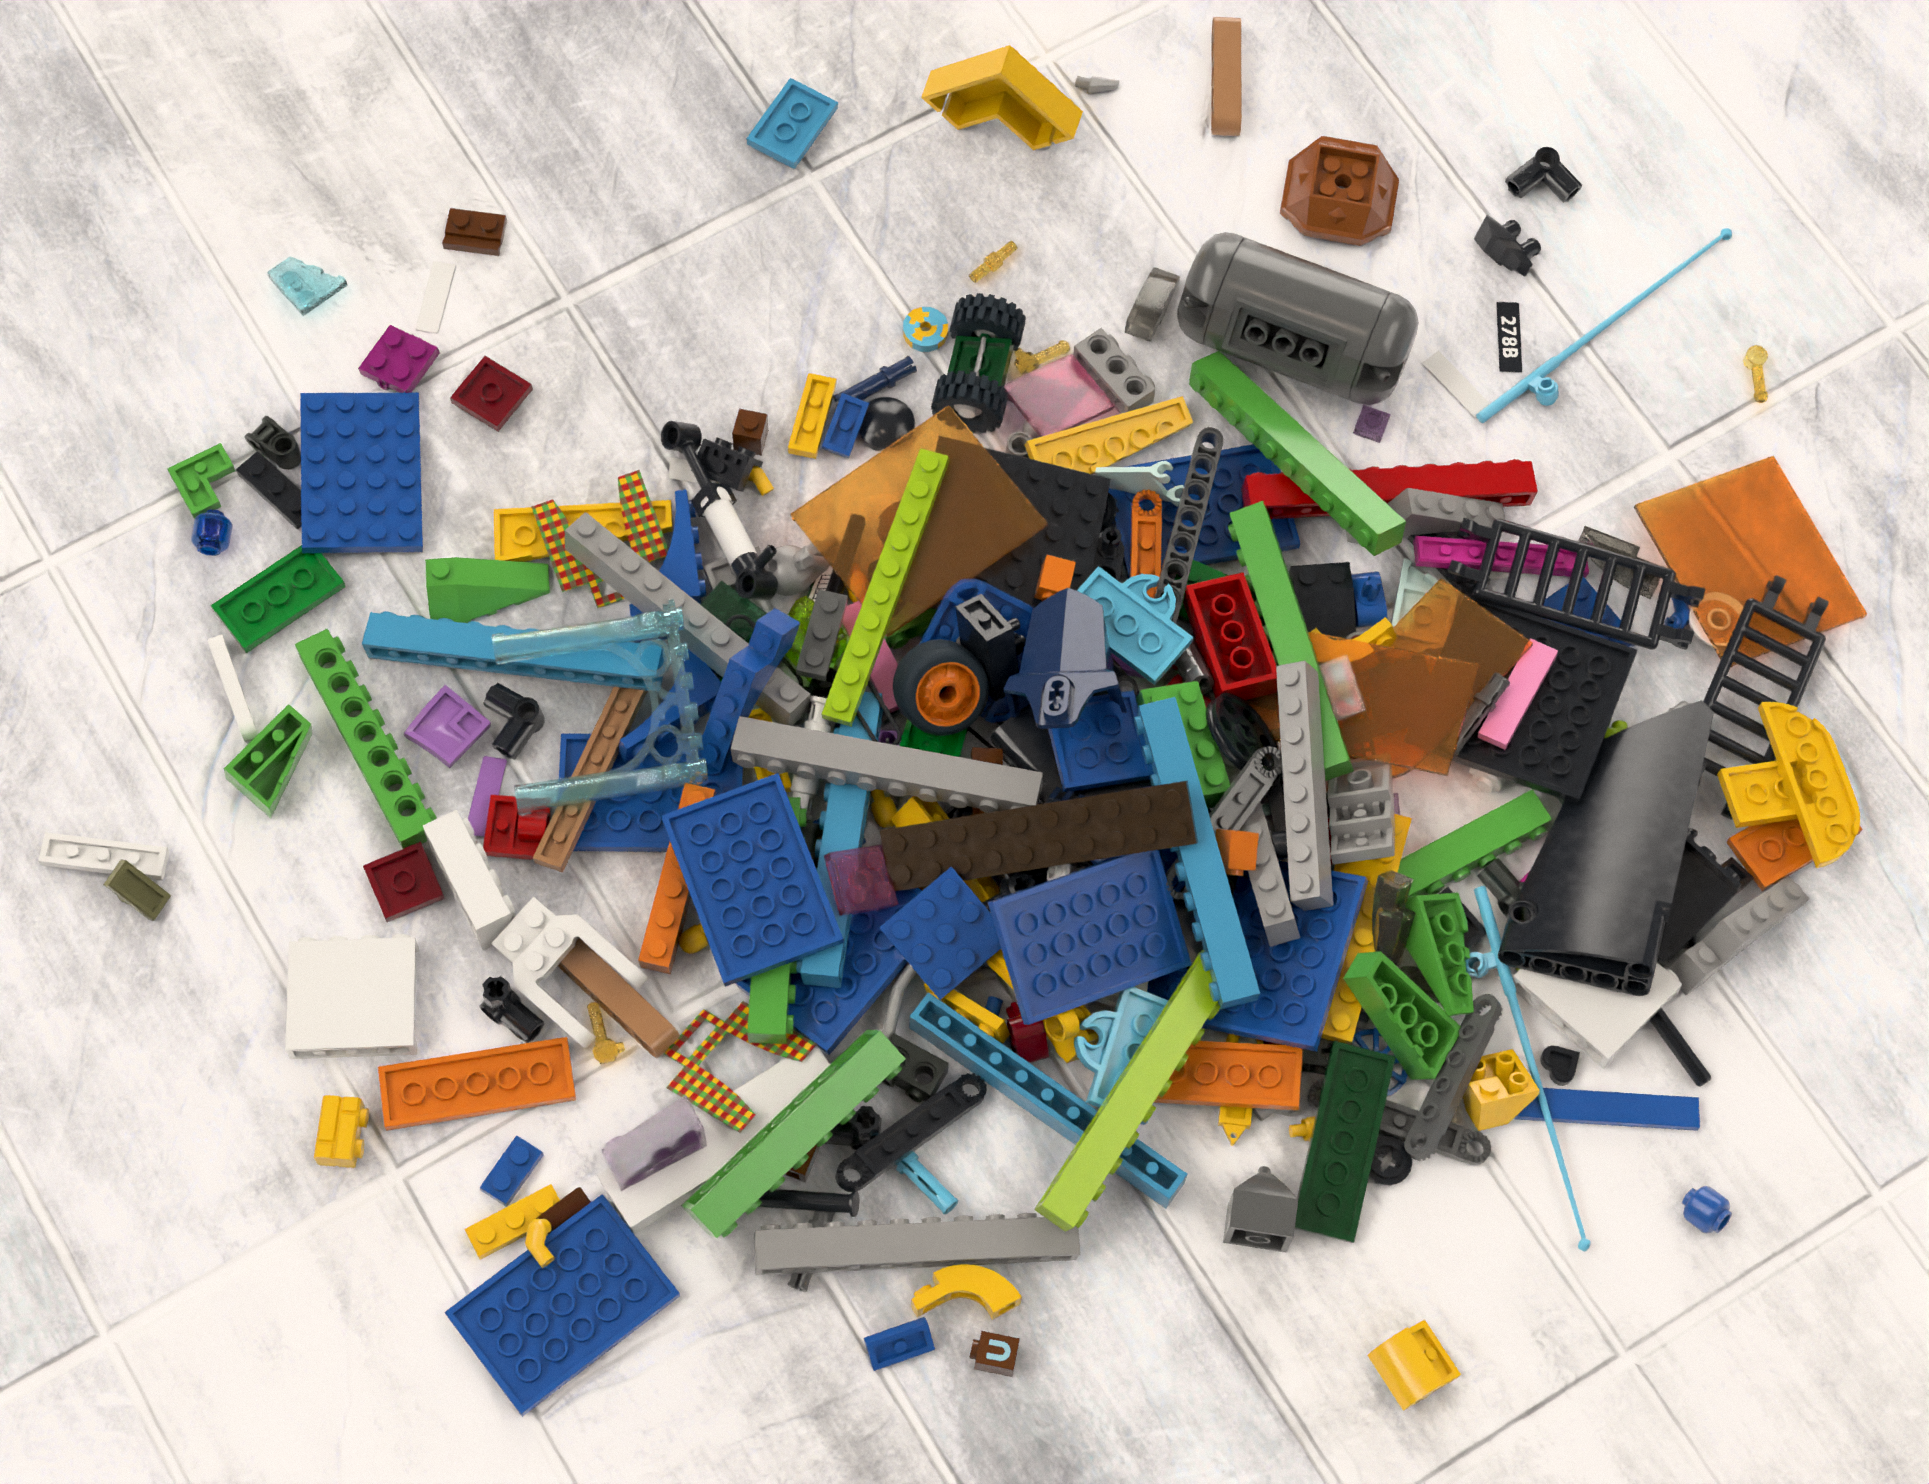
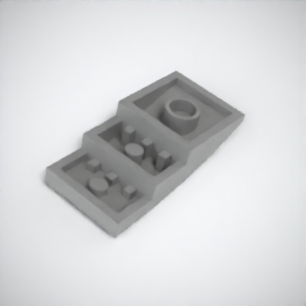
[1328,754,1395,865]

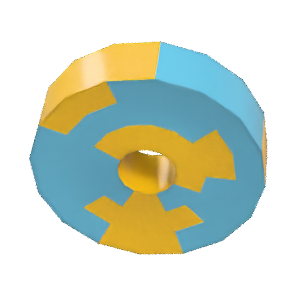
[903,307,948,352]

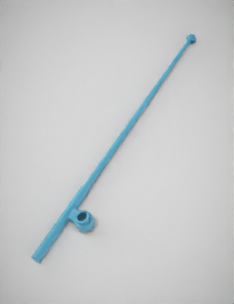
[1476,228,1732,423]
[1466,886,1591,1252]

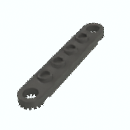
[1165,746,1282,900]
[1404,994,1503,1161]
[1308,1079,1492,1165]

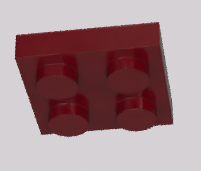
[450,356,533,432]
[363,842,445,923]

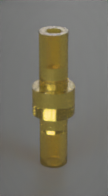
[969,241,1018,283]

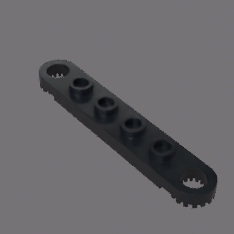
[835,1073,987,1192]

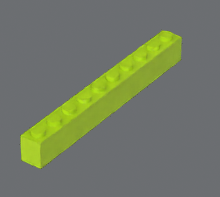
[1034,950,1220,1232]

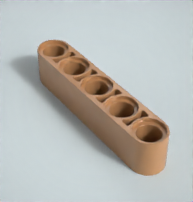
[1211,17,1242,136]
[558,938,680,1059]

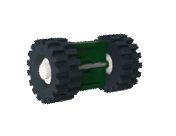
[931,293,1026,434]

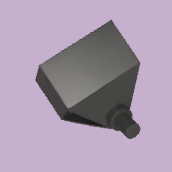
[1223,1166,1298,1253]

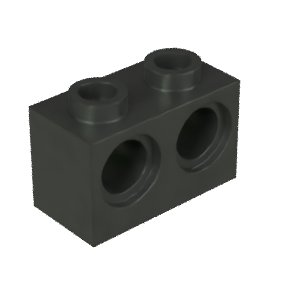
[882,1033,949,1102]

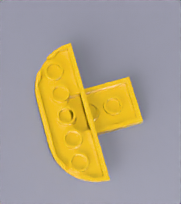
[1717,702,1860,868]

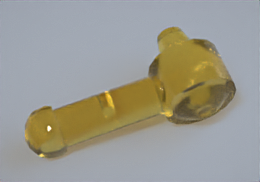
[1014,340,1070,377]
[1743,345,1768,403]
[587,1002,625,1065]

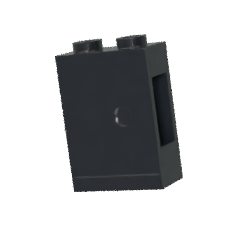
[955,594,1026,702]

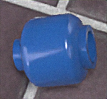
[1682,1186,1732,1233]

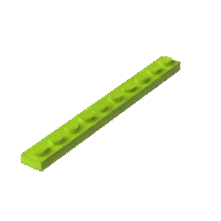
[821,448,949,727]

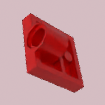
[483,795,553,860]

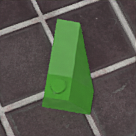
[425,557,550,623]
[1391,893,1474,1016]

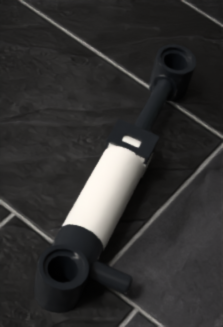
[661,421,778,601]

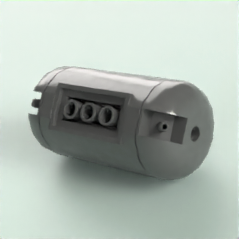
[1177,232,1419,406]

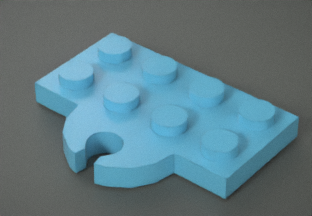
[1077,566,1193,685]
[1074,987,1168,1125]

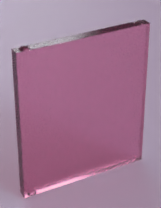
[1004,354,1114,437]

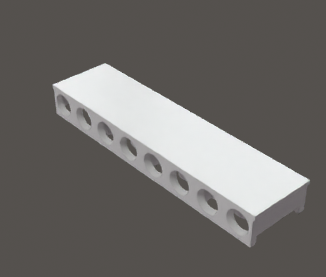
[597,1045,830,1235]

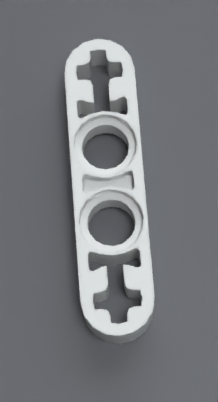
[207,634,258,742]

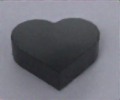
[1540,1045,1580,1086]

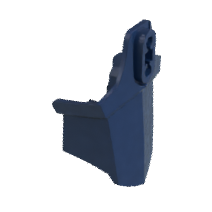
[1004,588,1127,729]

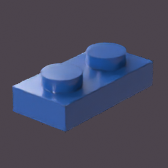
[822,393,869,459]
[479,1135,544,1207]
[863,1317,935,1371]

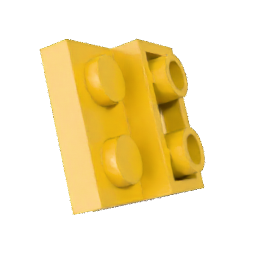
[1367,1319,1461,1411]

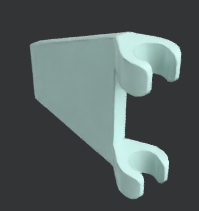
[1095,461,1184,507]

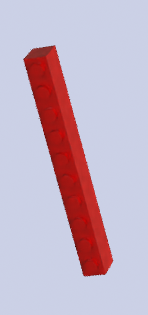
[1241,459,1538,519]

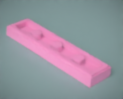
[842,599,899,713]
[1478,638,1558,750]

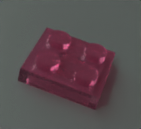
[824,845,898,916]

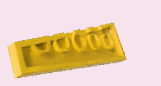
[1024,396,1193,474]
[494,500,673,562]

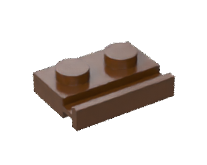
[442,208,507,256]

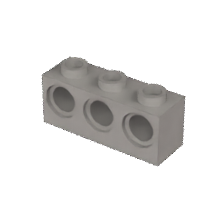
[1073,328,1155,414]

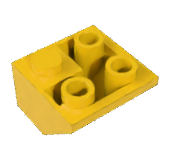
[1462,1049,1540,1131]

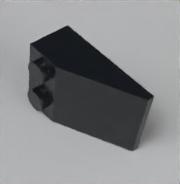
[1289,562,1356,641]

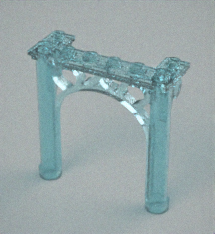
[492,599,708,816]

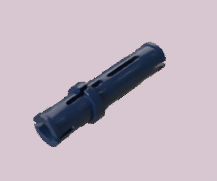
[833,356,917,406]

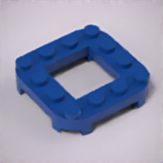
[919,579,1035,723]

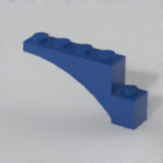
[629,489,707,643]
[696,608,800,771]
[619,646,721,763]

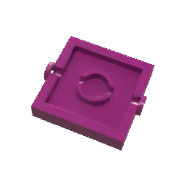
[358,325,440,393]

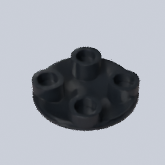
[859,397,915,451]

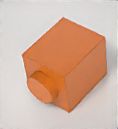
[1034,555,1076,602]
[1216,829,1259,876]

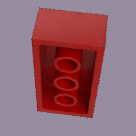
[1183,572,1277,700]

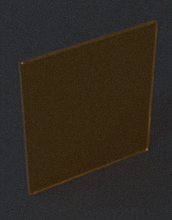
[790,405,1048,637]
[1634,455,1867,668]

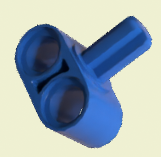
[1351,571,1388,628]

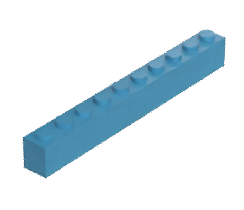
[362,611,667,692]
[796,692,883,988]
[1134,697,1260,1009]
[909,992,1188,1209]

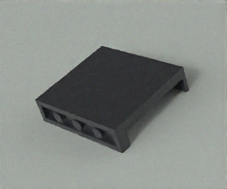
[1657,830,1742,968]

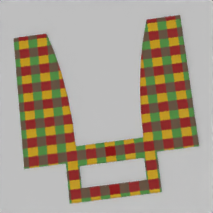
[532,470,668,608]
[664,1001,817,1133]

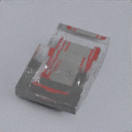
[1319,655,1366,721]

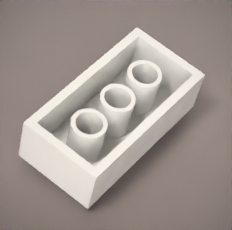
[423,810,516,950]

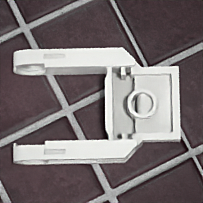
[491,896,649,1049]

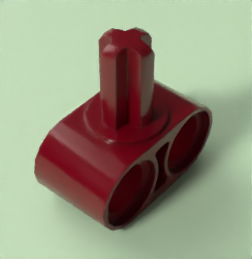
[1006,1002,1049,1064]

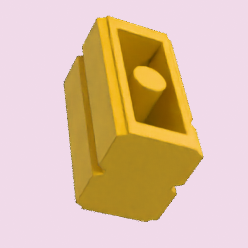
[314,1095,369,1168]

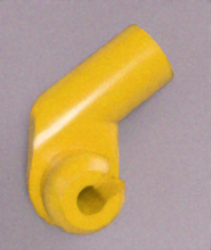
[748,465,774,496]
[525,1218,555,1268]

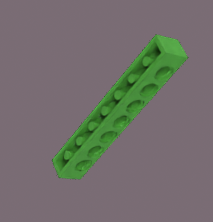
[295,628,437,849]

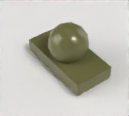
[103,859,171,921]

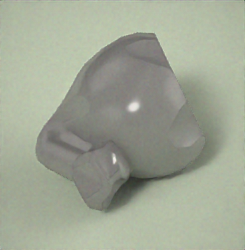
[768,545,830,596]

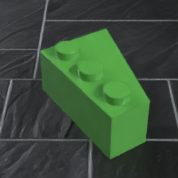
[224,704,312,818]

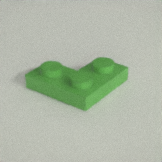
[167,443,235,520]

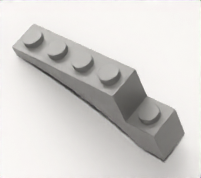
[1346,488,1505,544]
[1669,876,1810,995]

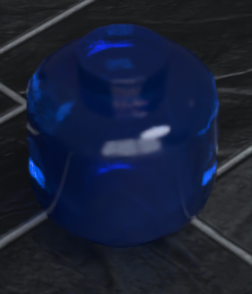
[191,509,233,556]

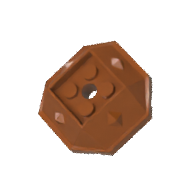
[1280,136,1399,246]

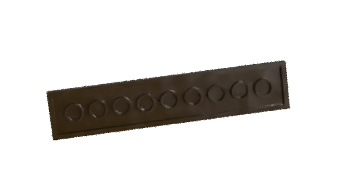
[880,780,1198,892]

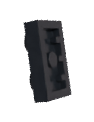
[691,437,763,492]

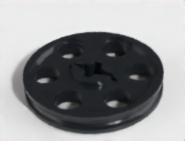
[1206,693,1278,771]

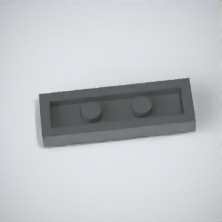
[796,589,848,681]

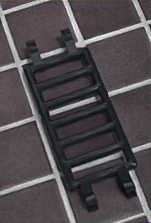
[1445,518,1705,650]
[1697,575,1829,820]

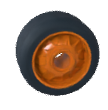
[893,639,989,736]

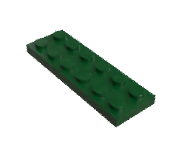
[1295,1041,1396,1243]

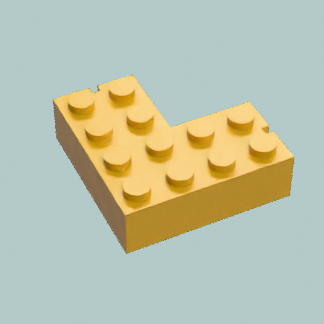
[921,45,1083,150]

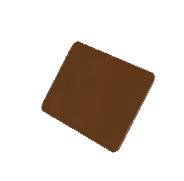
[534,1187,591,1234]

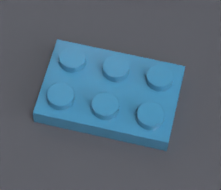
[746,78,838,169]

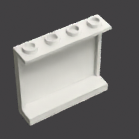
[285,934,419,1059]
[1513,963,1682,1070]

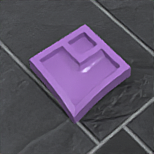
[404,685,491,768]

